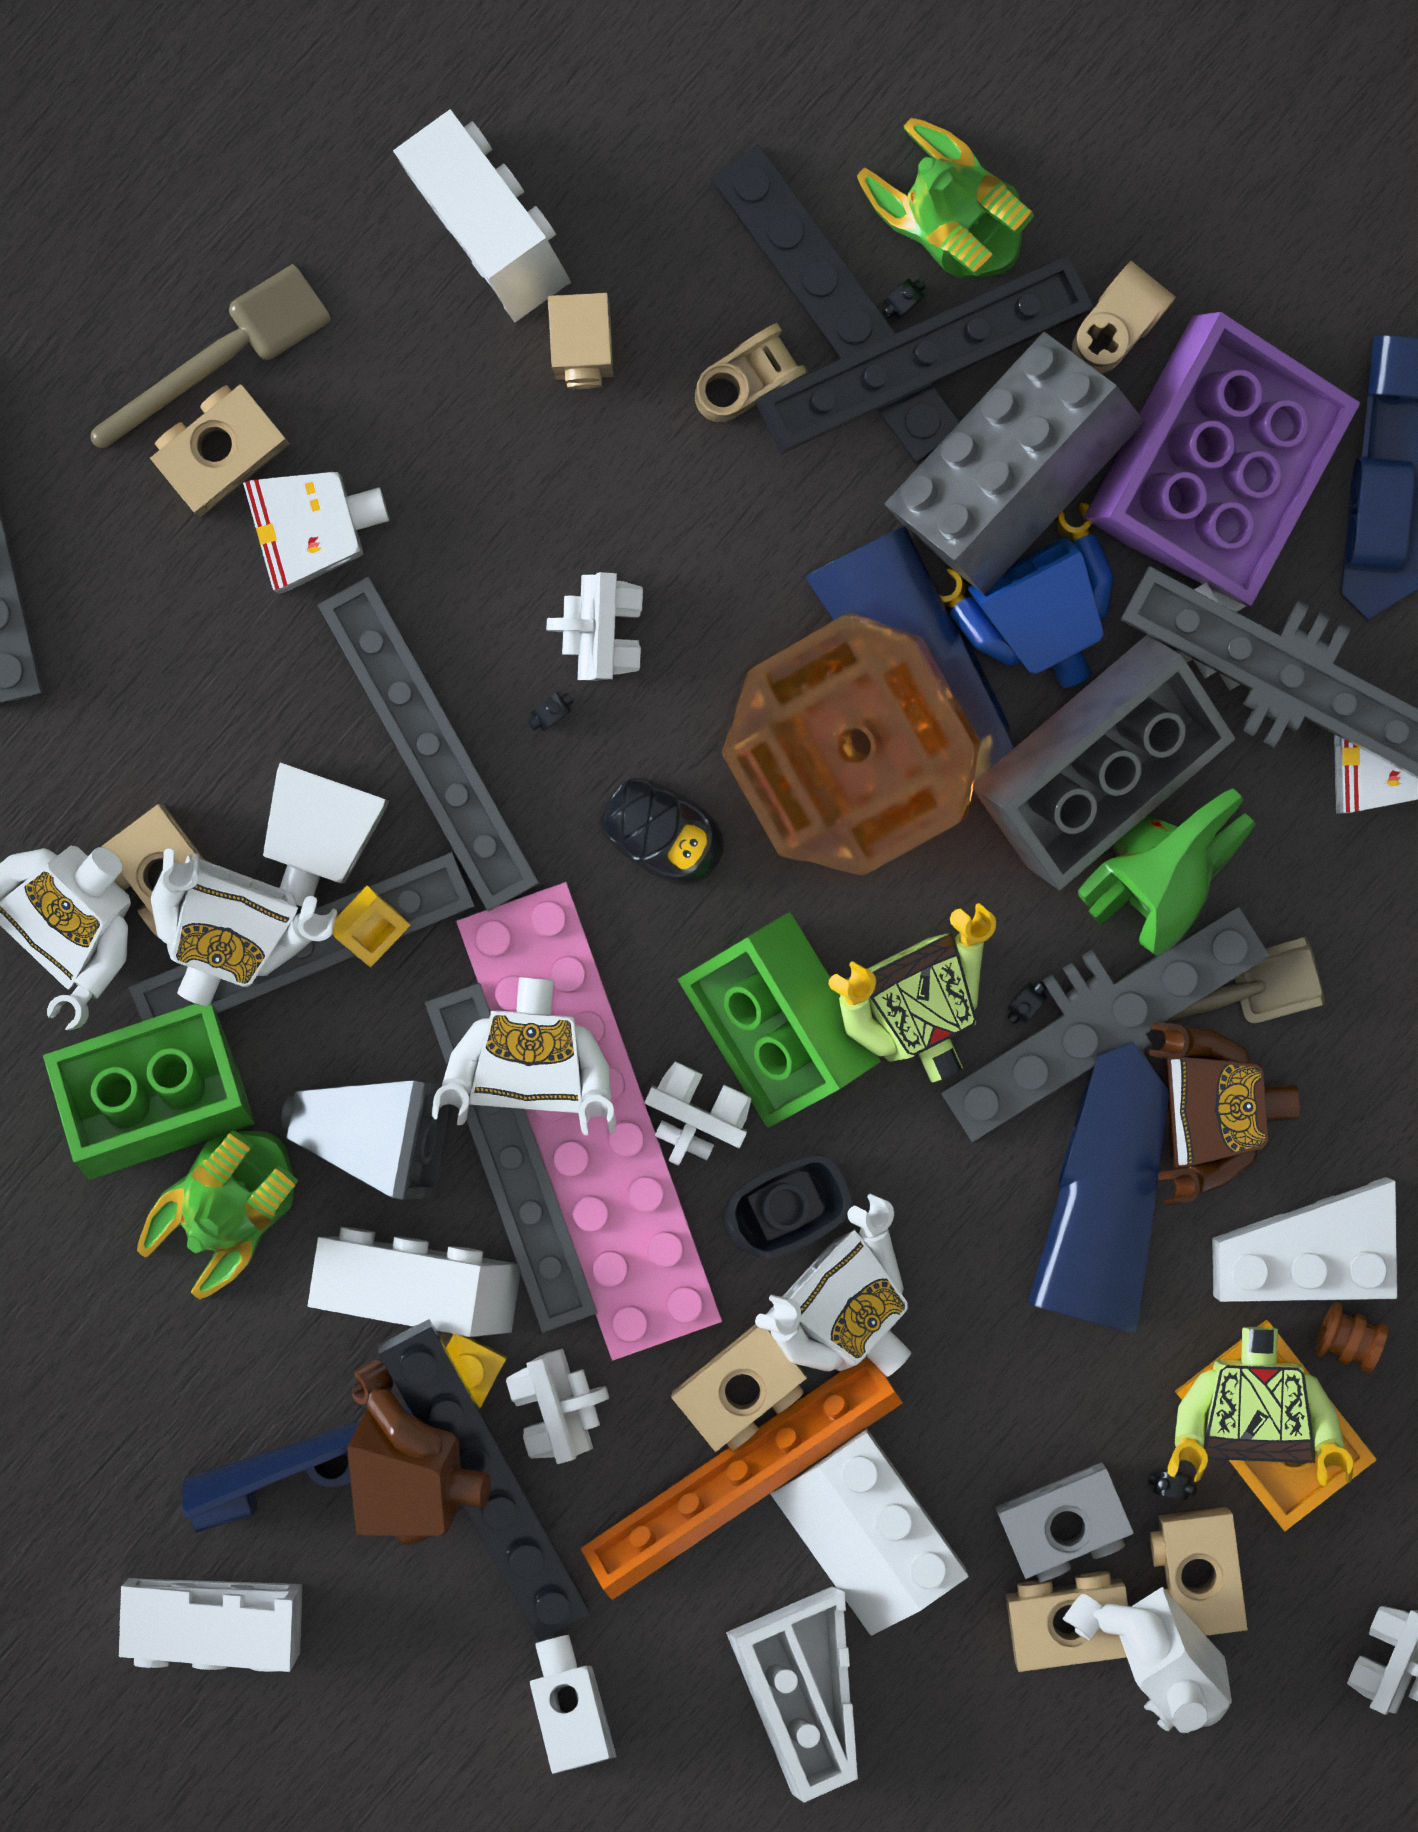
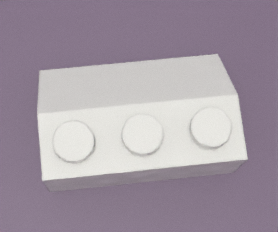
[770,1428,969,1636]

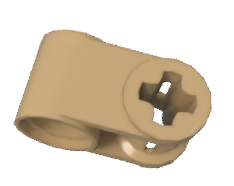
[1072,261,1176,374]
[695,323,809,422]

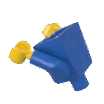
[940,503,1114,688]

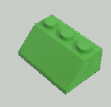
[677,912,881,1129]
[43,1001,255,1180]

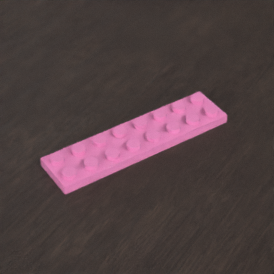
[456,882,722,1361]

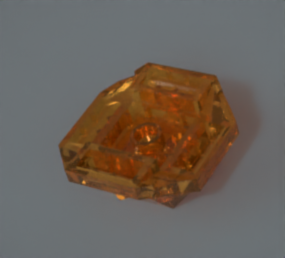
[722,612,981,876]

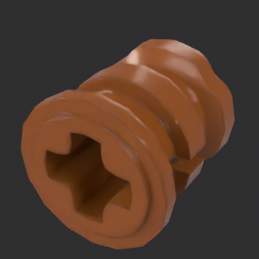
[1314,1301,1389,1374]

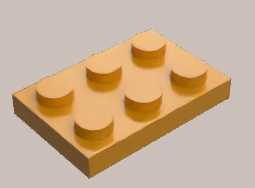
[1175,1320,1377,1532]

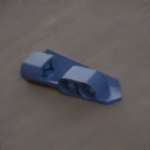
[1341,336,1418,620]
[806,526,1015,785]
[1028,1041,1170,1333]
[182,1406,412,1533]

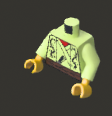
[829,903,996,1082]
[1167,1327,1353,1486]

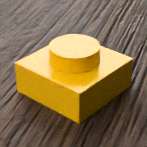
[332,886,411,968]
[446,1334,507,1409]

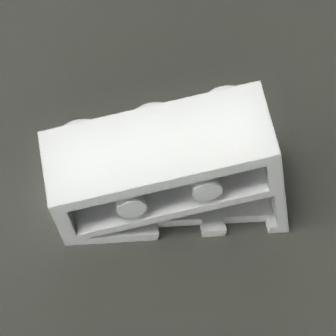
[393,110,571,323]
[1212,1177,1397,1302]
[308,1227,521,1337]
[119,1578,302,1672]
[726,1586,858,1803]

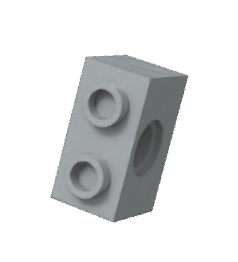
[995,1462,1134,1582]

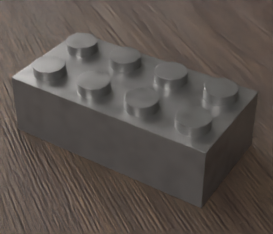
[884,332,1145,595]
[970,635,1236,891]

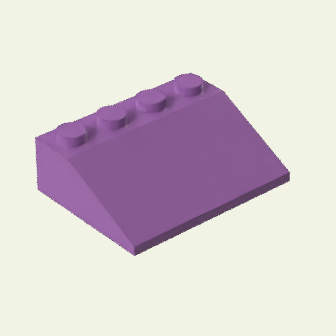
[1083,312,1360,606]

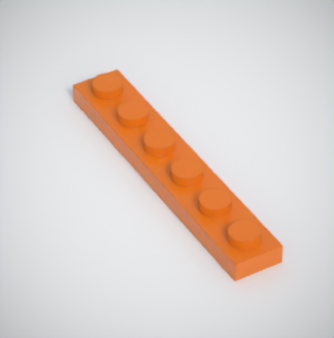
[580,1356,903,1600]

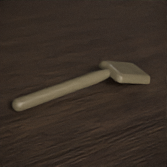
[90,264,331,448]
[1164,937,1325,1023]

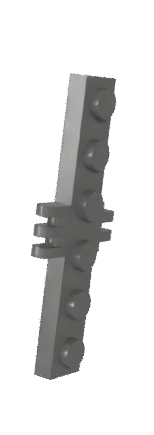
[1120,567,1418,778]
[941,905,1270,1142]

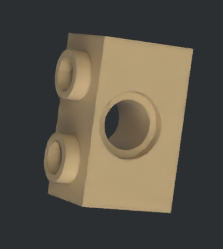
[548,293,614,389]
[150,384,290,517]
[101,804,206,938]
[671,1324,807,1452]
[1150,1506,1248,1636]
[1006,1571,1128,1672]

